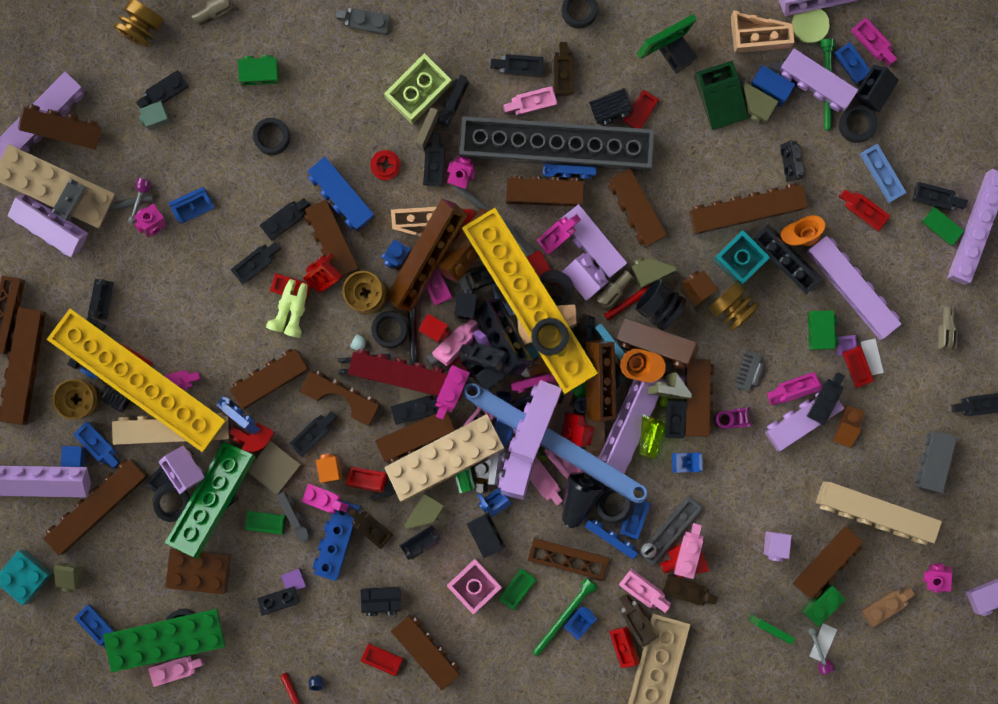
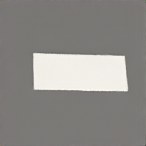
[861,339,884,375]
[810,624,837,661]

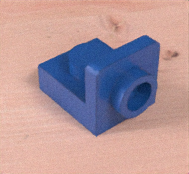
[381,239,410,269]

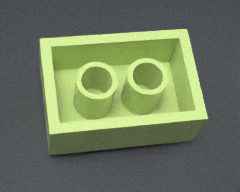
[384,53,452,125]

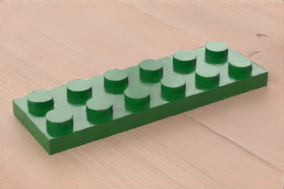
[165,442,256,559]
[103,608,226,673]

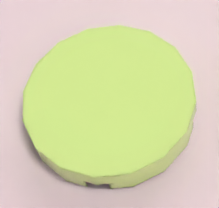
[791,9,830,44]

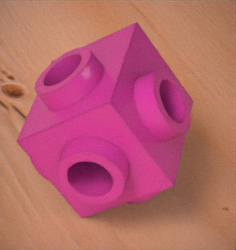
[447,156,476,189]
[134,204,167,238]
[923,563,953,593]

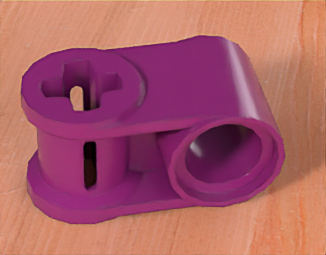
[714,407,753,429]

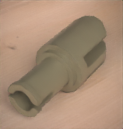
[191,0,234,26]
[596,270,634,311]
[938,307,958,350]

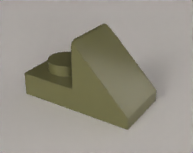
[648,372,692,399]

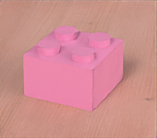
[447,558,502,614]

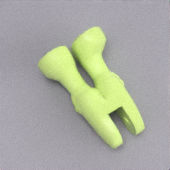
[266,279,308,338]

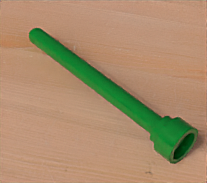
[820,39,836,131]
[533,577,598,656]

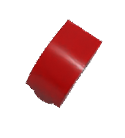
[229,422,276,452]

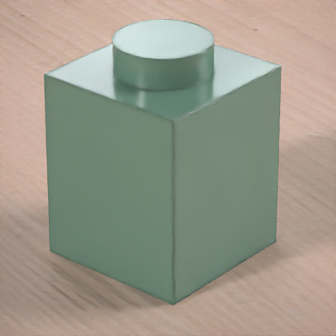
[139,101,171,130]

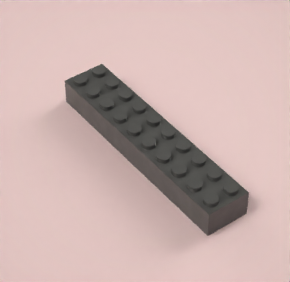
[460,116,654,172]

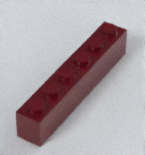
[348,349,465,402]

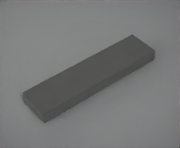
[638,496,703,566]

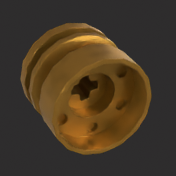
[113,0,165,48]
[342,271,387,315]
[708,280,760,331]
[52,379,99,420]

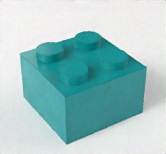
[713,230,770,284]
[0,549,53,606]

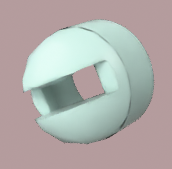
[350,334,366,350]

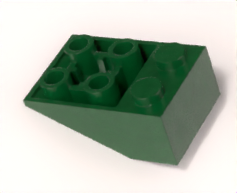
[694,60,748,130]

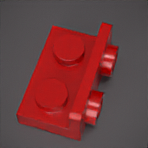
[303,253,342,294]

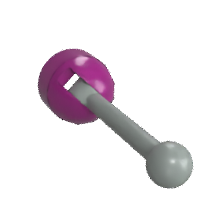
[128,178,152,224]
[809,628,835,675]

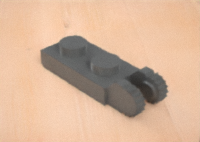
[277,492,309,542]

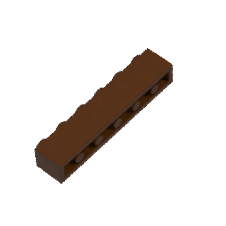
[689,183,808,235]
[386,199,467,312]
[0,307,46,425]
[43,459,149,556]

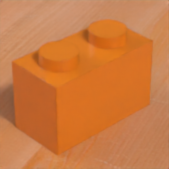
[316,453,343,483]

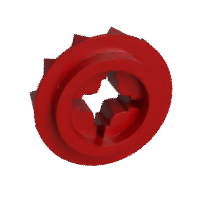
[370,150,401,180]

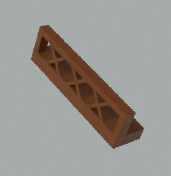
[0,275,25,355]
[528,538,609,580]

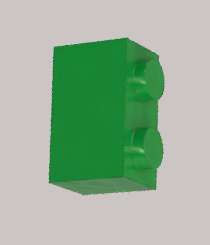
[238,55,279,86]
[807,310,838,351]
[801,584,846,627]

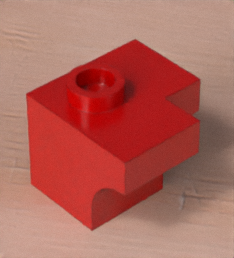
[562,412,594,447]

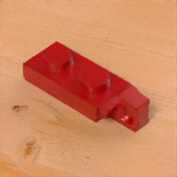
[838,189,890,232]

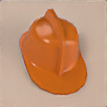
[781,215,825,247]
[620,349,666,382]

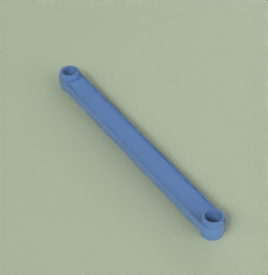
[464,383,647,503]

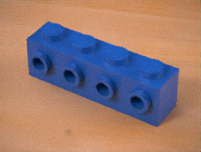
[308,156,375,231]
[312,500,360,581]

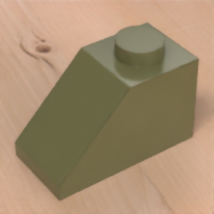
[741,82,778,124]
[630,257,676,289]
[404,493,445,528]
[54,562,84,592]

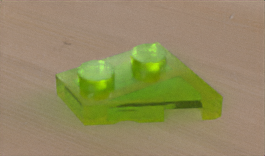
[640,415,665,460]

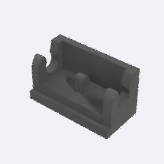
[51,178,88,221]

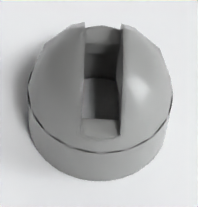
[641,543,657,558]

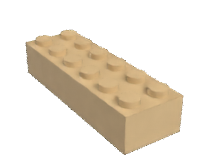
[816,482,942,545]

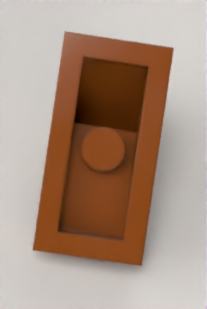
[832,405,865,448]

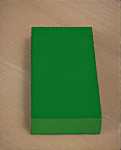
[921,207,964,246]
[244,511,286,535]
[498,568,537,611]

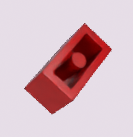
[418,314,450,345]

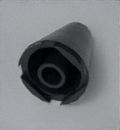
[562,472,605,528]

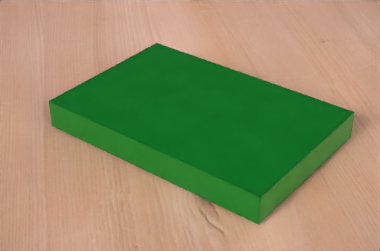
[637,14,697,59]
[748,614,795,645]

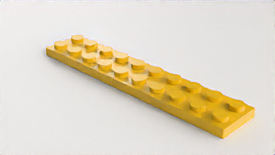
[462,208,598,394]
[47,309,226,453]

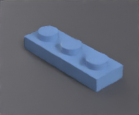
[860,143,906,203]

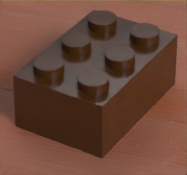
[165,548,232,594]

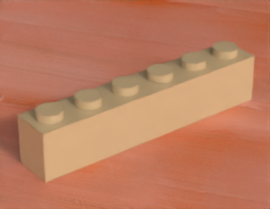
[112,413,232,445]

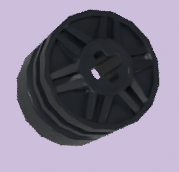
[635,279,686,330]

